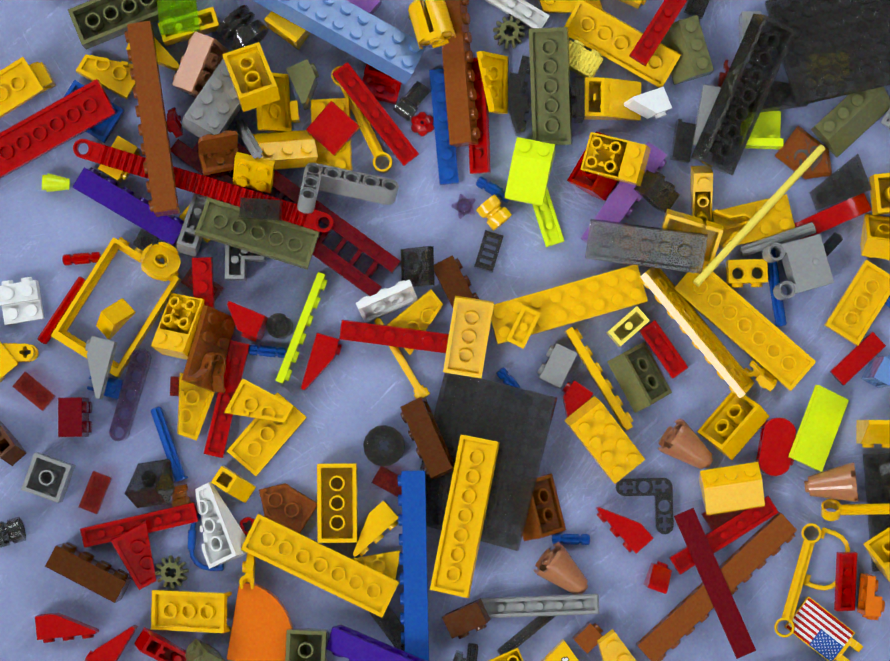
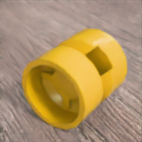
[476,194,512,231]

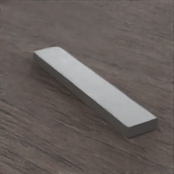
[481,594,600,618]

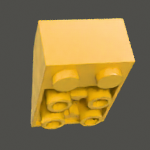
[583,77,641,121]
[580,132,651,186]
[151,293,205,360]

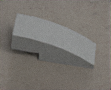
[692,84,723,148]

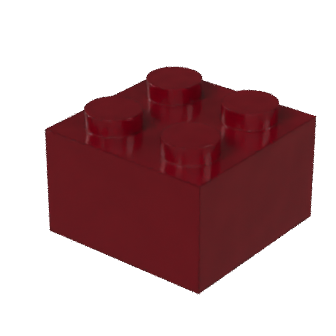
[58,397,92,437]

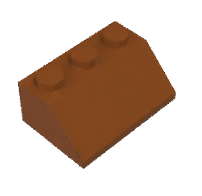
[510,473,566,541]

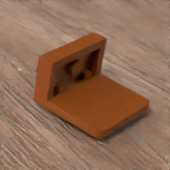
[198,130,239,176]

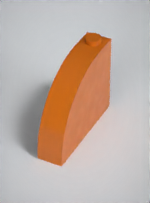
[227,582,293,661]

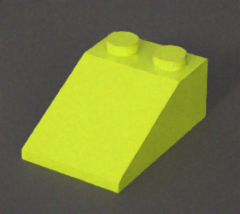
[504,137,555,206]

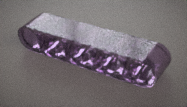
[109,349,152,441]

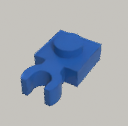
[87,376,124,399]

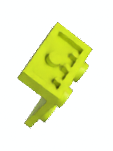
[741,110,784,150]

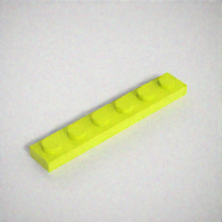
[275,272,328,384]

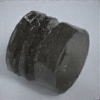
[217,5,269,50]
[363,425,405,466]

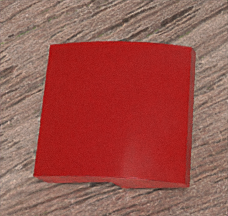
[362,63,402,105]

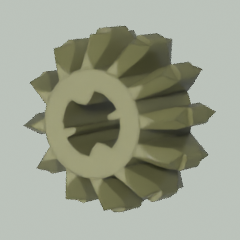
[493,16,525,49]
[155,555,189,589]

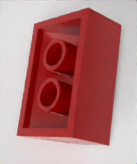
[567,131,617,201]
[227,301,270,342]

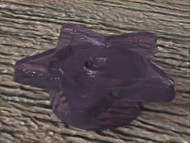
[451,194,475,219]

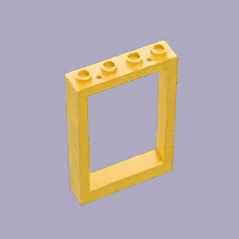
[51,237,182,378]

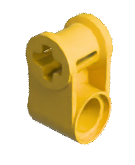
[2,343,39,362]

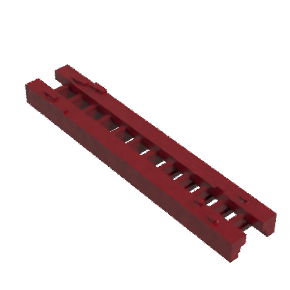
[171,139,401,296]

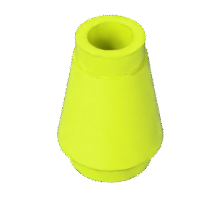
[42,173,70,192]

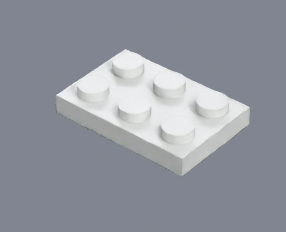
[356,279,418,323]

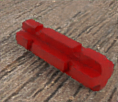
[62,252,101,265]

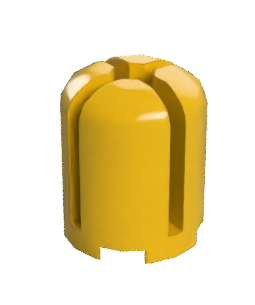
[408,0,456,50]

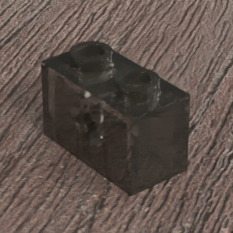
[634,170,679,213]
[239,197,283,221]

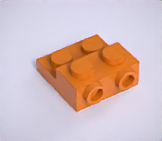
[857,573,885,620]

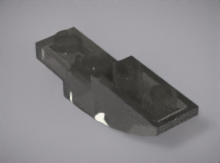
[507,55,531,136]

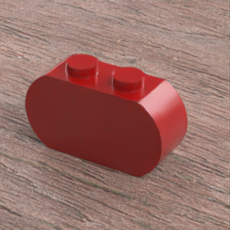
[755,418,796,476]

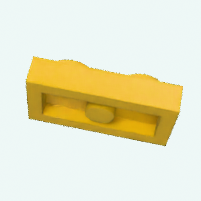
[506,305,541,349]

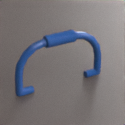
[188,514,224,571]

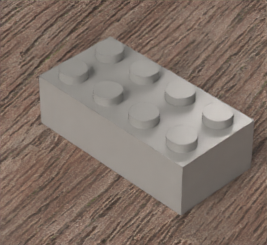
[182,59,241,138]

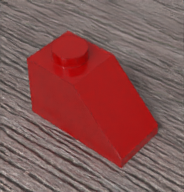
[562,380,594,418]
[644,561,672,594]

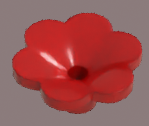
[411,112,434,136]

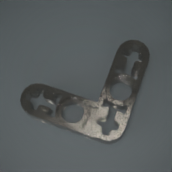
[615,478,674,534]

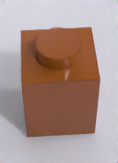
[572,622,603,654]

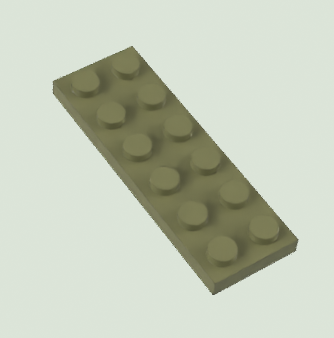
[529,27,572,145]
[195,197,320,270]

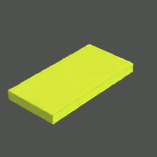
[788,385,849,472]

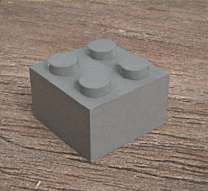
[21,452,76,503]

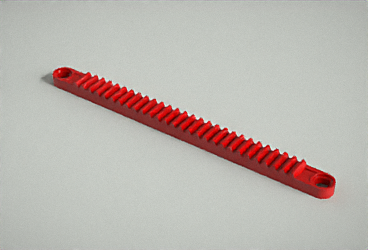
[73,139,334,233]

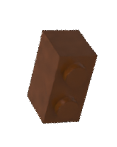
[442,598,491,639]

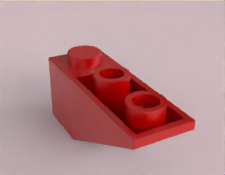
[596,507,654,554]
[35,613,99,643]

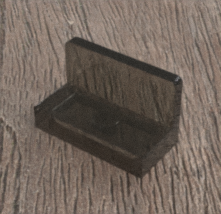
[670,119,696,163]

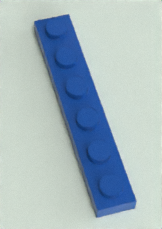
[429,69,459,185]

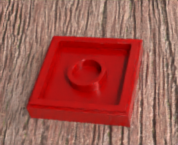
[306,101,360,156]

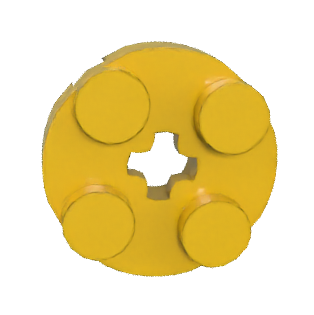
[141,242,181,281]

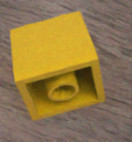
[264,11,311,50]

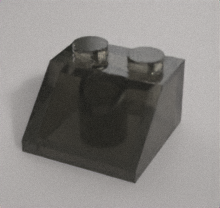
[124,459,175,508]

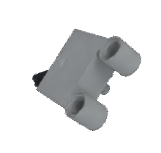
[762,232,843,300]

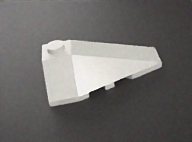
[195,482,247,569]

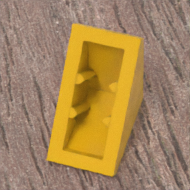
[96,298,136,340]

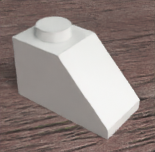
[624,87,672,119]

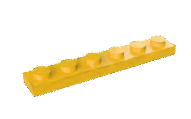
[564,327,633,431]

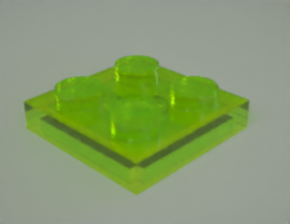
[157,0,200,35]

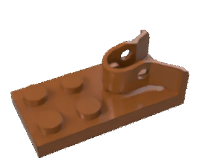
[182,306,235,393]

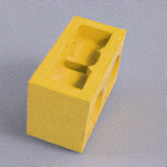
[726,259,768,288]

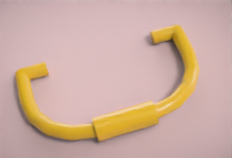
[803,527,850,591]

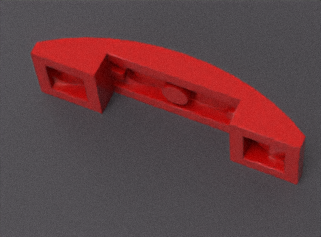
[794,193,872,239]

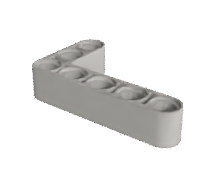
[297,163,399,214]

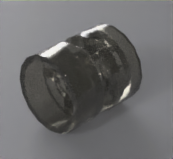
[266,313,293,340]
[0,517,26,548]

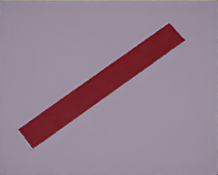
[674,508,756,659]

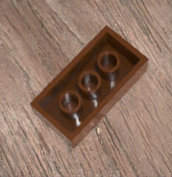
[45,542,132,603]

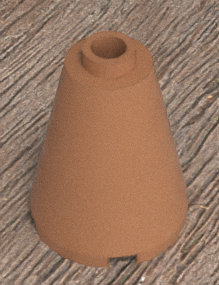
[658,418,713,469]
[804,462,859,502]
[534,542,588,594]

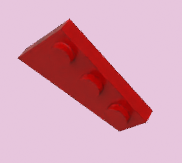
[111,520,156,590]

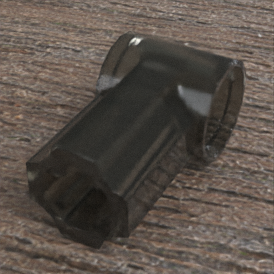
[393,81,430,121]

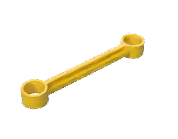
[331,66,392,173]
[821,499,890,521]
[774,523,822,638]

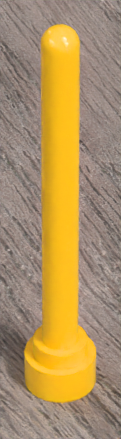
[374,318,430,399]

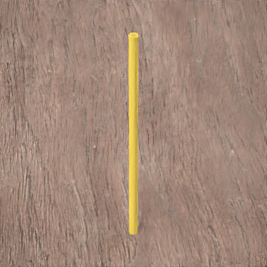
[693,144,826,287]

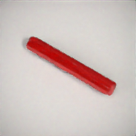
[38,277,86,344]

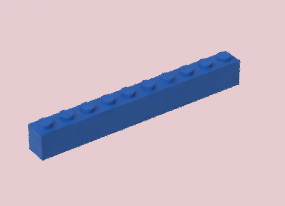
[398,470,429,661]

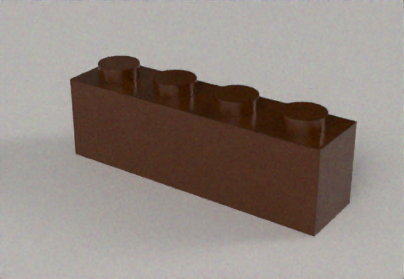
[432,255,479,308]
[400,397,455,479]

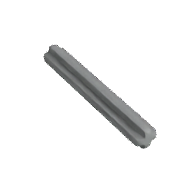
[235,120,263,159]
[740,223,816,257]

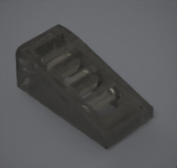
[474,230,504,273]

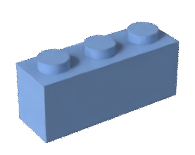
[861,355,890,388]

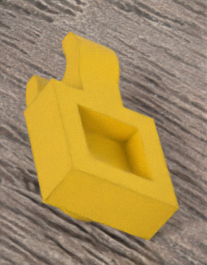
[743,360,778,392]
[239,553,256,589]

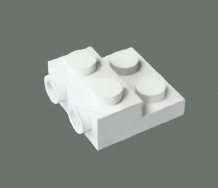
[0,277,45,325]

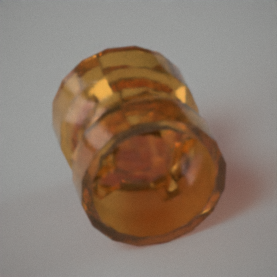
[168,484,191,507]

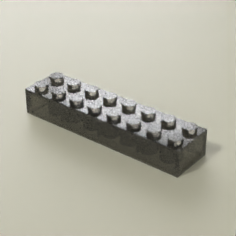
[691,14,796,175]

